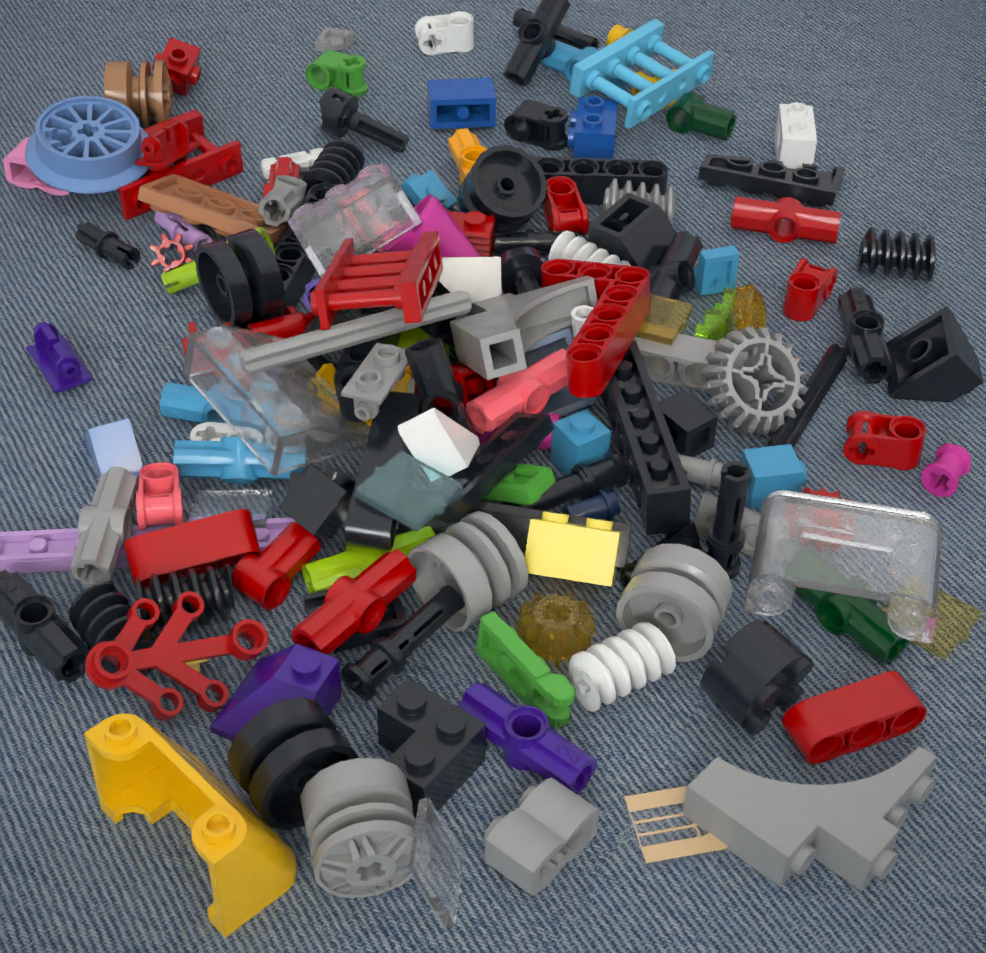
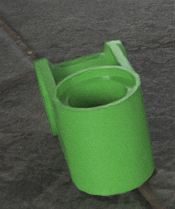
[305,50,368,97]

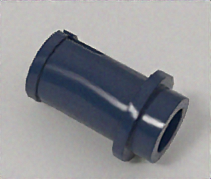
[562,489,620,521]

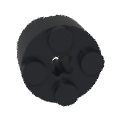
[700,619,814,736]

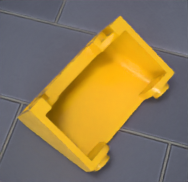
[84,713,297,938]

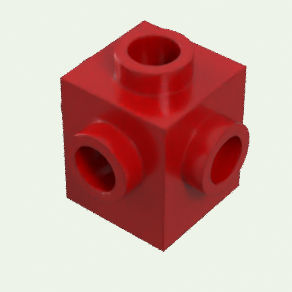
[152,37,202,96]

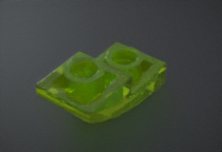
[695,288,739,341]

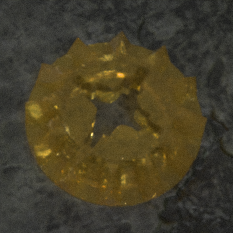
[733,284,767,331]

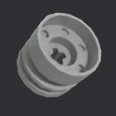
[408,511,528,632]
[300,758,424,898]

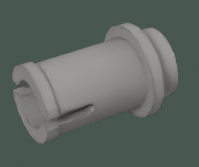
[678,453,724,490]

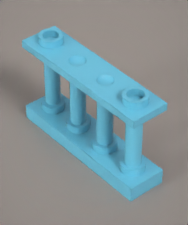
[569,19,714,129]

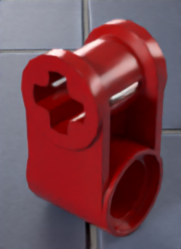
[543,176,589,235]
[782,258,838,321]
[843,411,927,470]

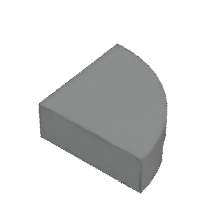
[315,27,355,52]

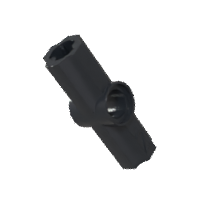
[503,0,571,87]
[643,231,703,329]
[837,288,893,384]
[405,337,475,435]
[0,569,90,683]

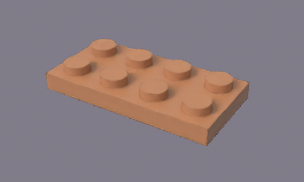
[138,174,291,244]

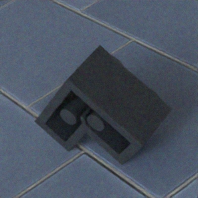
[377,677,486,825]

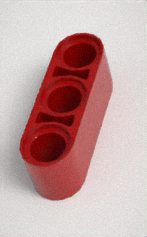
[124,509,261,588]
[782,671,927,765]

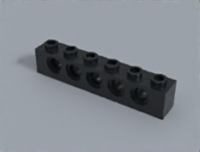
[601,340,691,535]

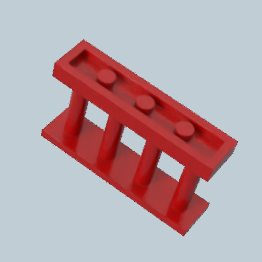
[109,109,243,221]
[310,231,443,330]

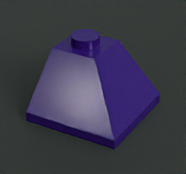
[210,644,342,741]

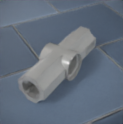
[70,467,139,587]

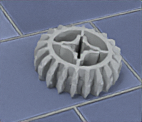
[701,326,809,435]

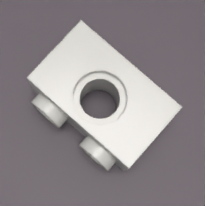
[774,102,817,169]

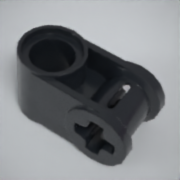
[504,100,568,151]

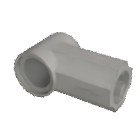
[258,175,307,227]

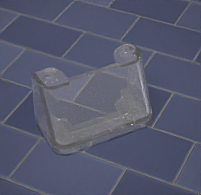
[744,490,942,644]

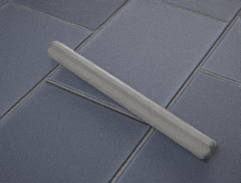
[239,290,472,375]

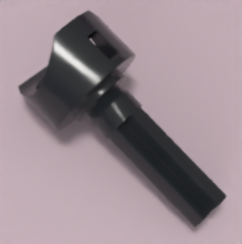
[319,87,409,153]
[498,246,544,295]

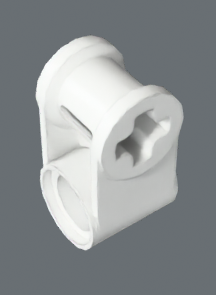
[415,12,474,55]

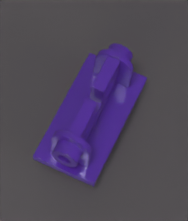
[26,322,93,393]

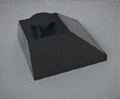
[886,306,984,402]

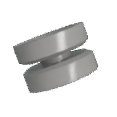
[616,544,733,662]

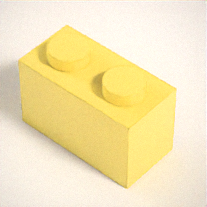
[525,511,622,587]

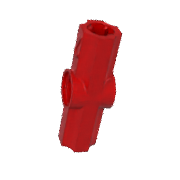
[731,196,841,244]
[292,549,416,655]

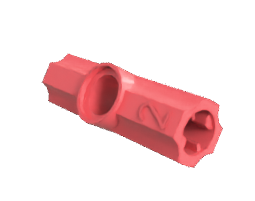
[466,348,568,435]

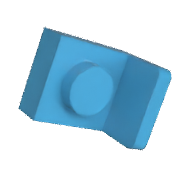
[693,245,740,296]

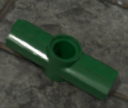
[783,551,912,665]

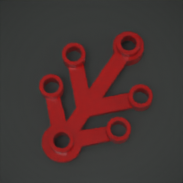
[85,591,268,721]

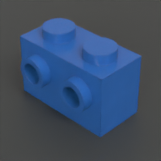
[427,78,496,129]
[567,96,618,159]

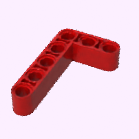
[541,259,651,398]

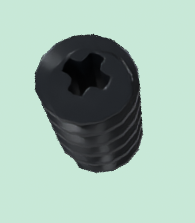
[302,139,365,200]
[857,227,936,282]
[136,564,235,633]
[69,583,155,676]

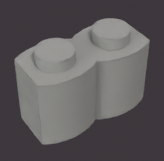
[484,777,599,896]

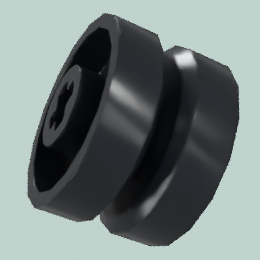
[458,145,547,233]
[195,229,285,327]
[227,697,359,830]

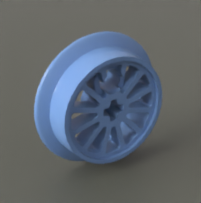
[25,96,149,194]

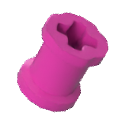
[921,443,972,497]

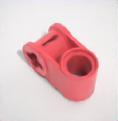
[136,462,184,531]

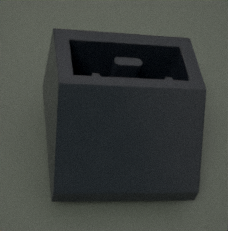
[588,193,677,270]

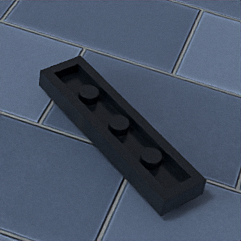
[417,412,554,523]

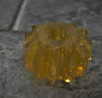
[516,589,595,668]

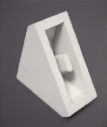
[397,408,480,485]

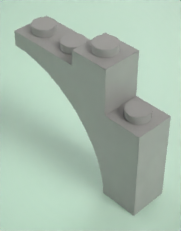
[450,275,598,380]
[682,746,937,891]

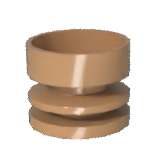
[104,60,173,128]

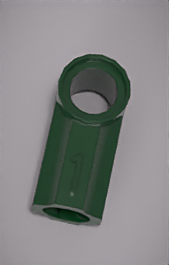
[666,92,737,141]

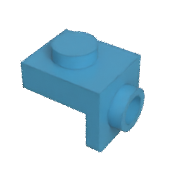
[397,169,458,210]

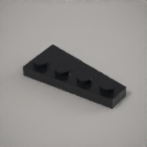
[698,154,845,206]

